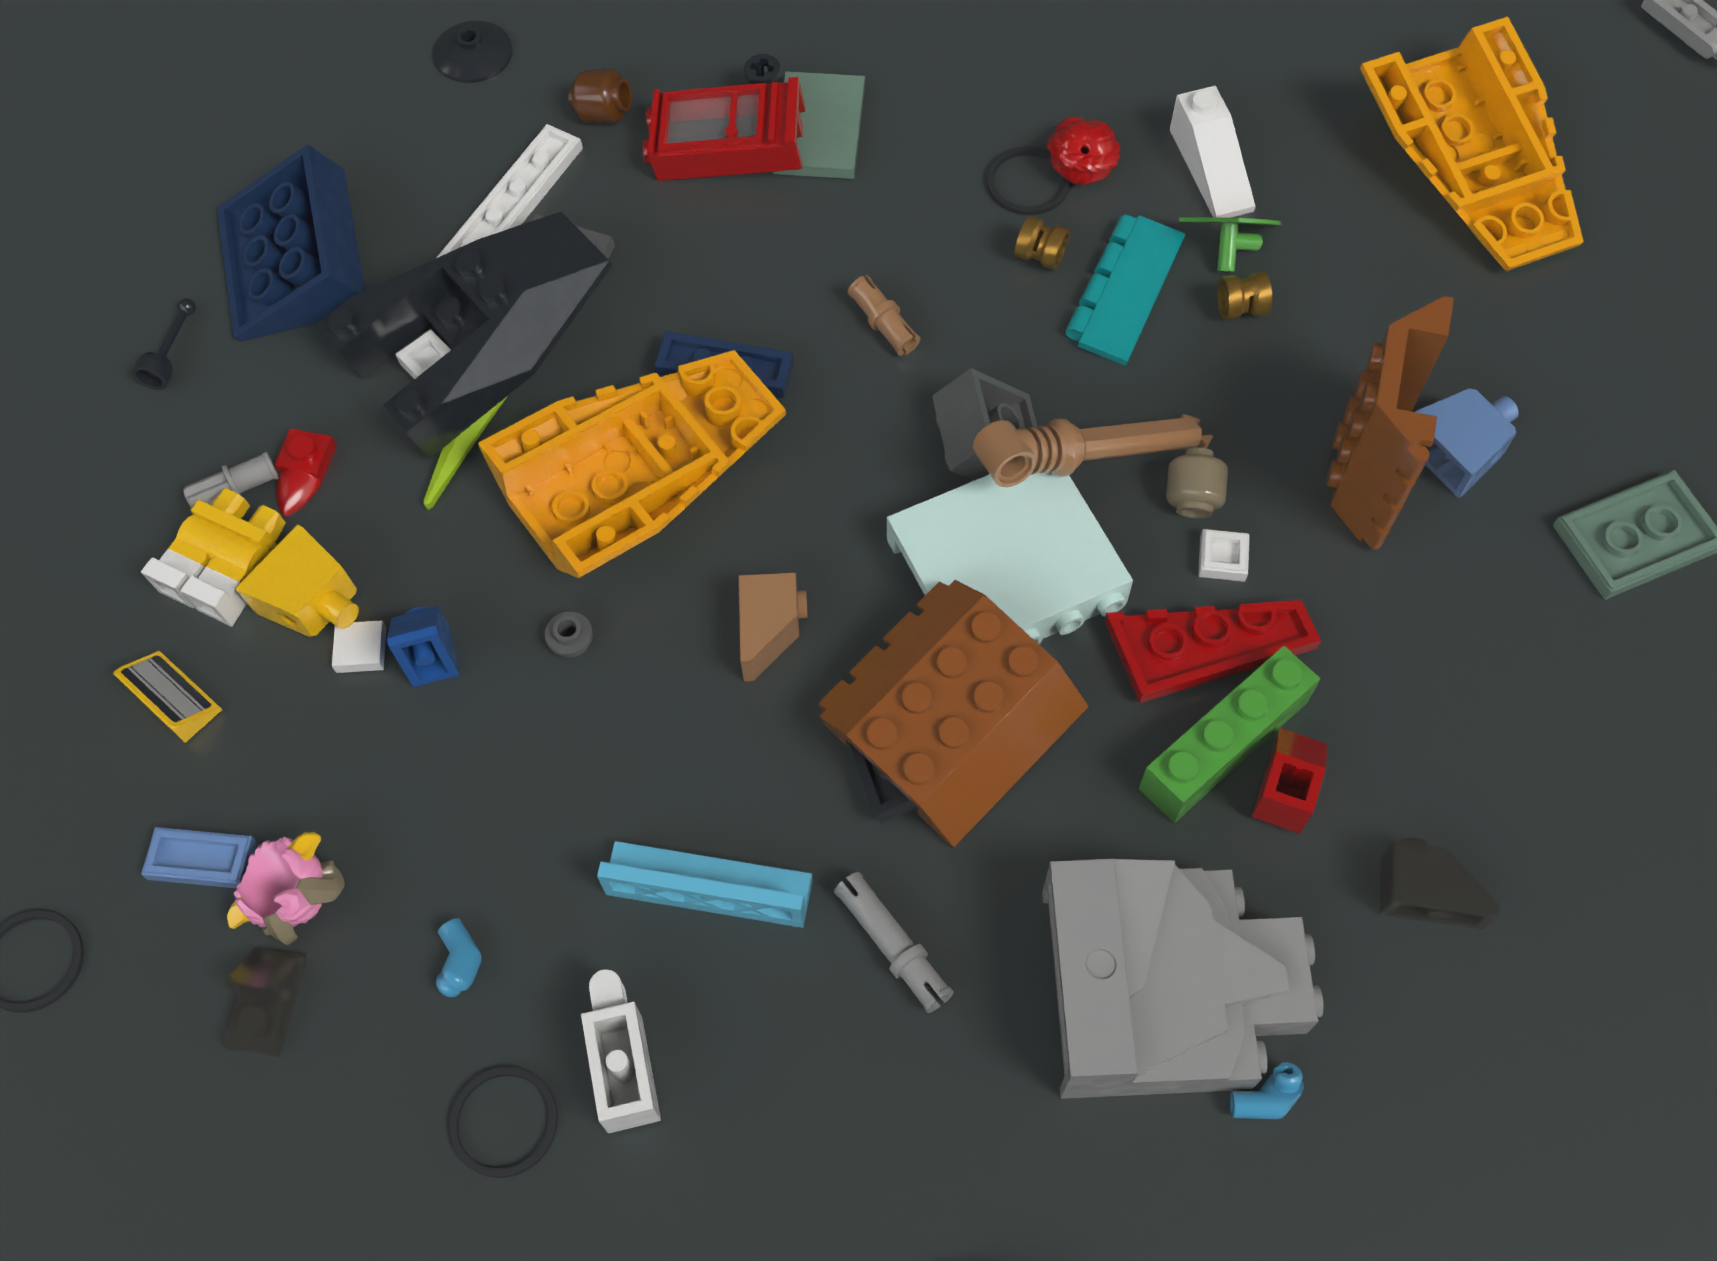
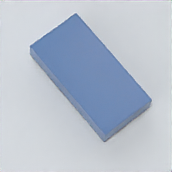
[141,827,257,889]

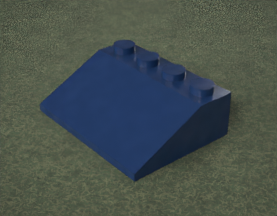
[217,144,365,342]

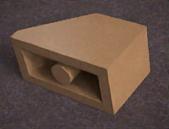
[739,573,808,682]

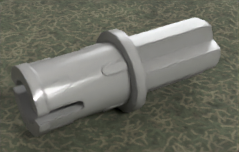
[183,452,279,508]

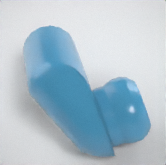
[436,918,482,998]
[1230,1062,1304,1119]

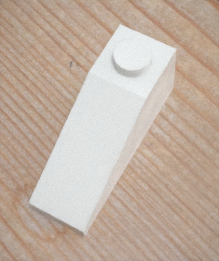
[1170,85,1255,218]

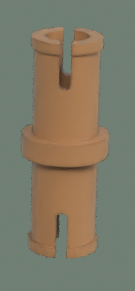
[848,275,920,356]

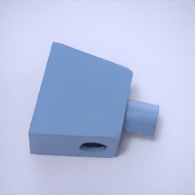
[1416,388,1519,499]

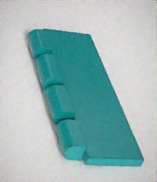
[1065,215,1185,366]

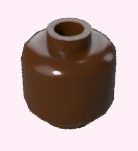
[568,68,632,125]

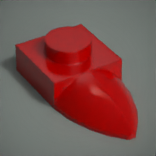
[274,428,337,517]

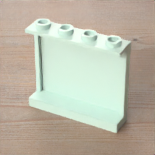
[887,472,1133,644]

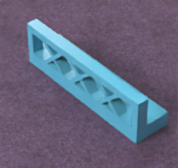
[597,841,813,928]

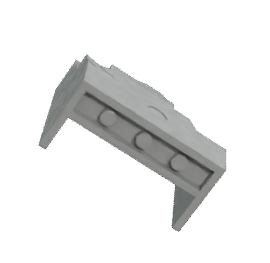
[1042,859,1323,1099]

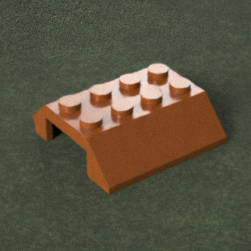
[1326,296,1454,550]
[818,580,1089,849]

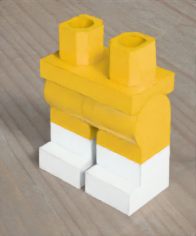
[141,488,286,627]

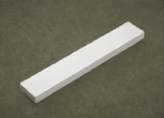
[436,124,583,258]

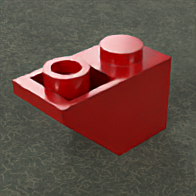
[1251,727,1327,834]

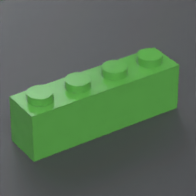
[1139,646,1321,823]

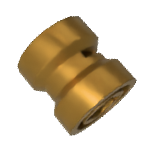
[1014,216,1070,271]
[1217,272,1272,320]

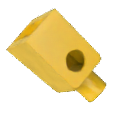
[235,524,359,637]

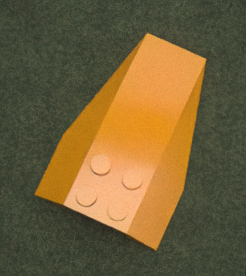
[1360,16,1584,271]
[478,350,786,578]

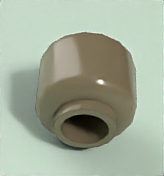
[1166,447,1228,519]

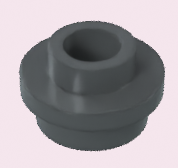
[545,611,593,658]

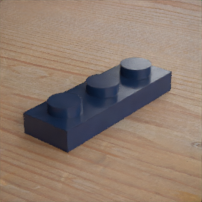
[654,331,794,399]

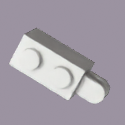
[581,969,661,1133]

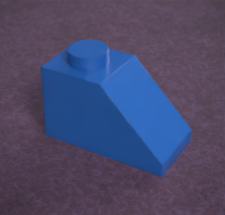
[387,605,460,687]

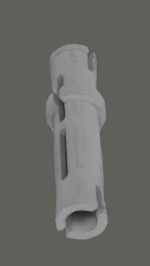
[834,872,954,1013]

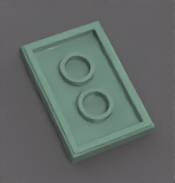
[773,71,865,179]
[1552,470,1717,600]

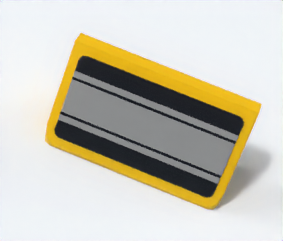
[113,651,222,743]

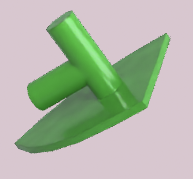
[1179,217,1282,272]

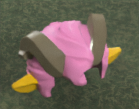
[227,832,345,946]

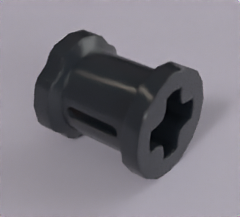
[744,54,780,84]

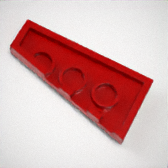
[1104,600,1321,703]

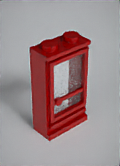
[643,77,806,181]

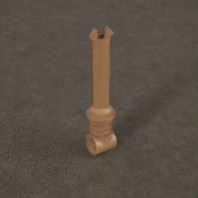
[973,414,1213,487]

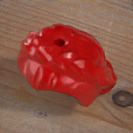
[1047,117,1121,185]

